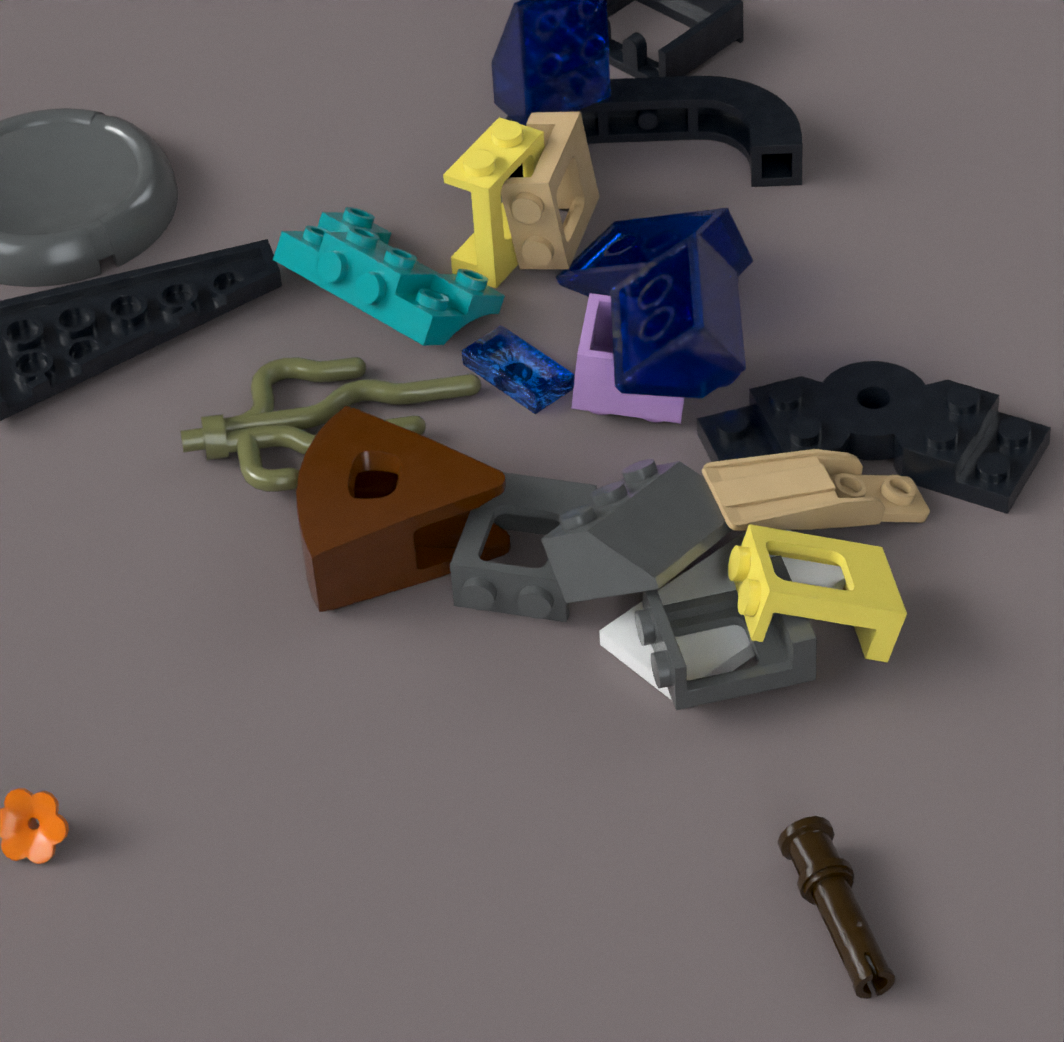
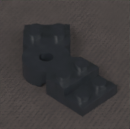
[697,361,1051,514]

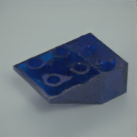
[491,0,611,126]

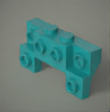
[273,207,505,346]

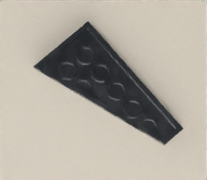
[0,239,282,421]

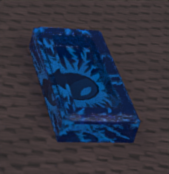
[462,325,574,414]

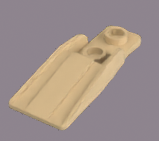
[702,449,930,531]

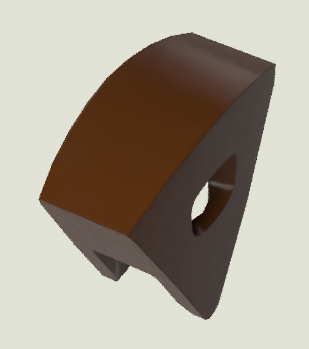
[296,406,511,612]

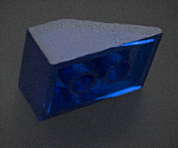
[556,208,753,321]

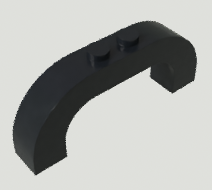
[506,76,803,187]

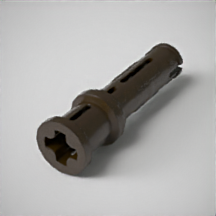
[777,816,895,999]

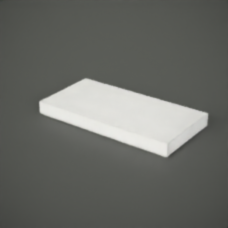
[599,530,846,700]

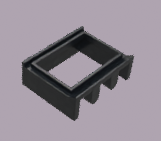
[558,0,744,78]

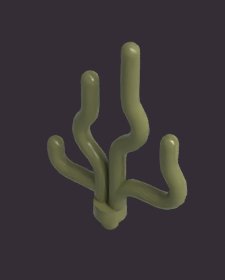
[180,357,481,492]

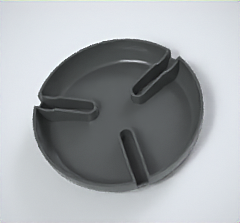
[0,108,178,287]

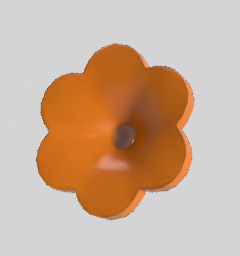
[0,788,69,864]

